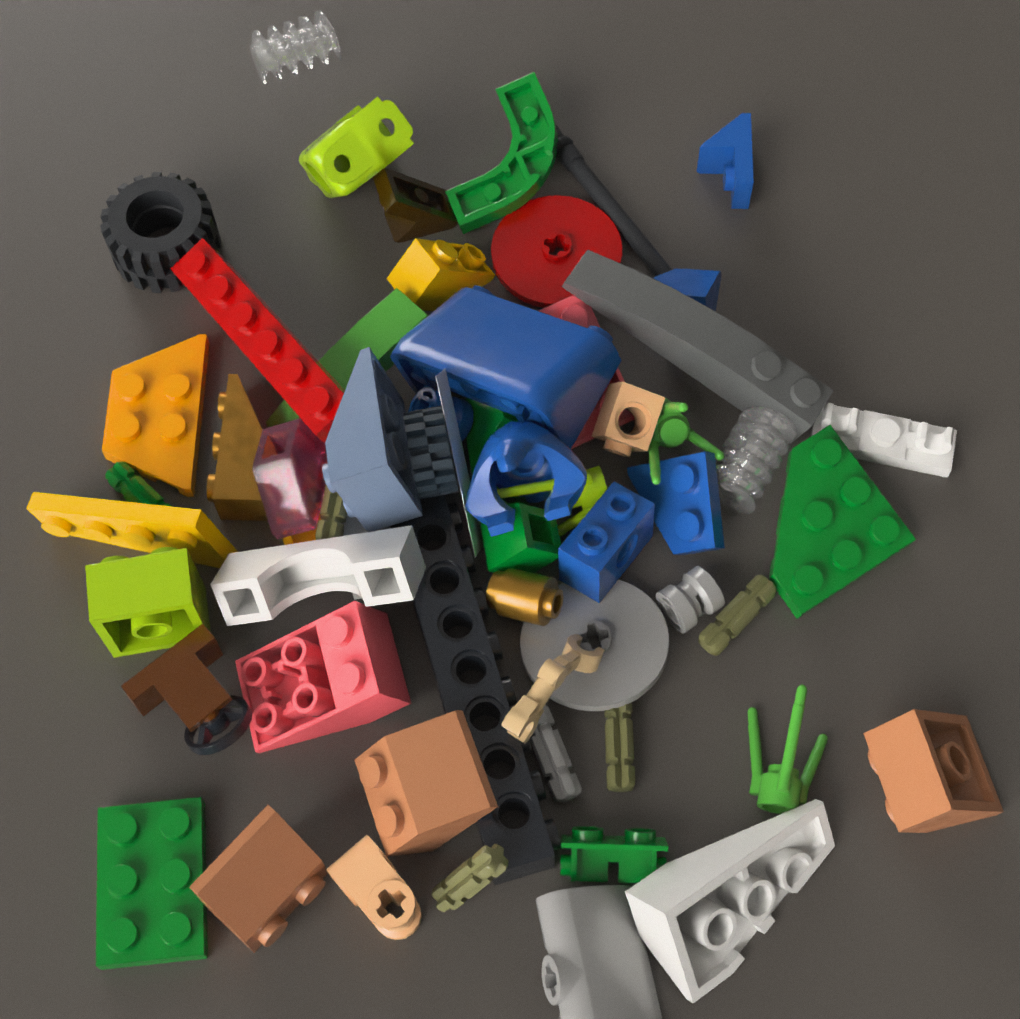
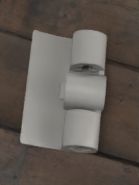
[535,885,663,1019]

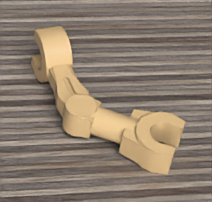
[501,634,605,744]

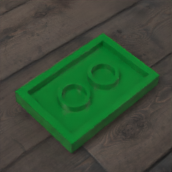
[96,797,208,970]

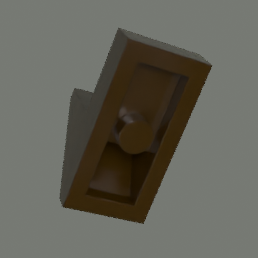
[373,168,458,243]

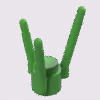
[648,398,724,485]
[747,685,828,814]

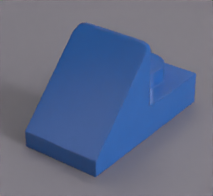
[697,113,754,209]

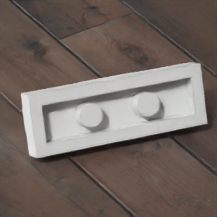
[811,403,957,478]

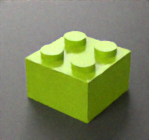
[85,547,210,658]

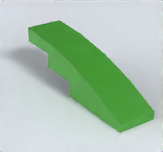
[266,288,428,456]

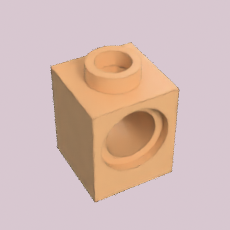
[592,381,666,457]

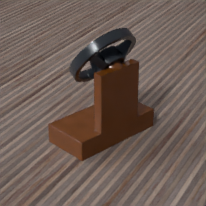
[121,624,252,755]

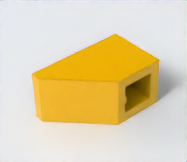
[386,238,495,311]

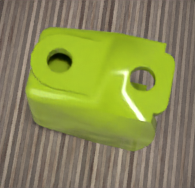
[299,96,414,198]

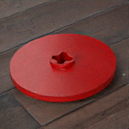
[491,195,622,308]

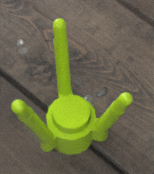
[497,466,607,537]

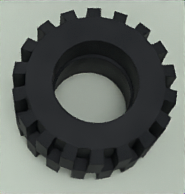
[100,172,221,293]

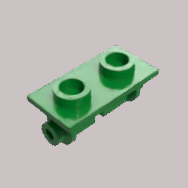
[560,826,669,883]

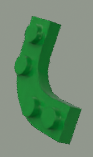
[445,72,558,234]

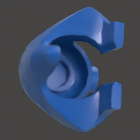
[465,422,587,537]

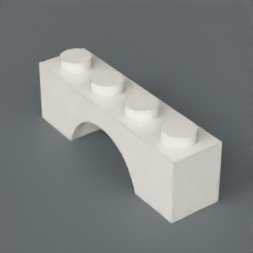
[210,526,426,626]

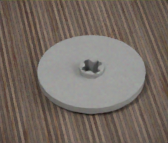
[520,580,669,711]

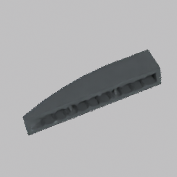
[562,250,833,444]

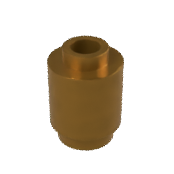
[486,568,564,626]

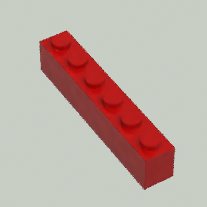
[170,238,345,443]

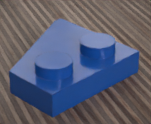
[627,451,725,555]

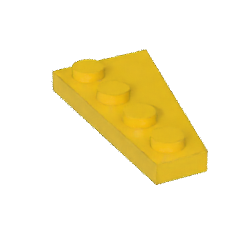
[26,492,238,568]

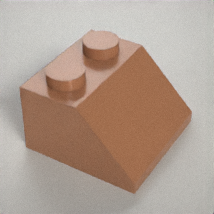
[863,709,1004,833]
[354,710,498,857]
[189,805,328,953]

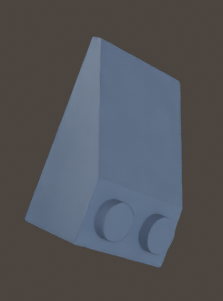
[322,347,423,532]

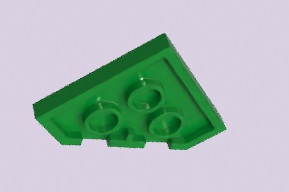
[768,425,916,619]

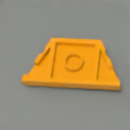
[102,334,210,497]

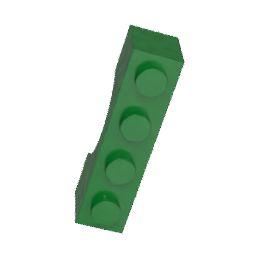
[465,398,561,573]

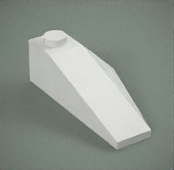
[625,799,835,1003]

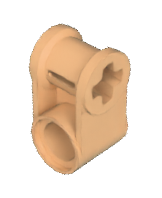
[326,835,422,940]

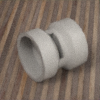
[655,566,725,634]

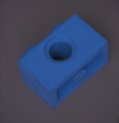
[558,481,655,603]

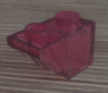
[252,418,328,539]

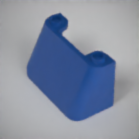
[390,285,622,449]

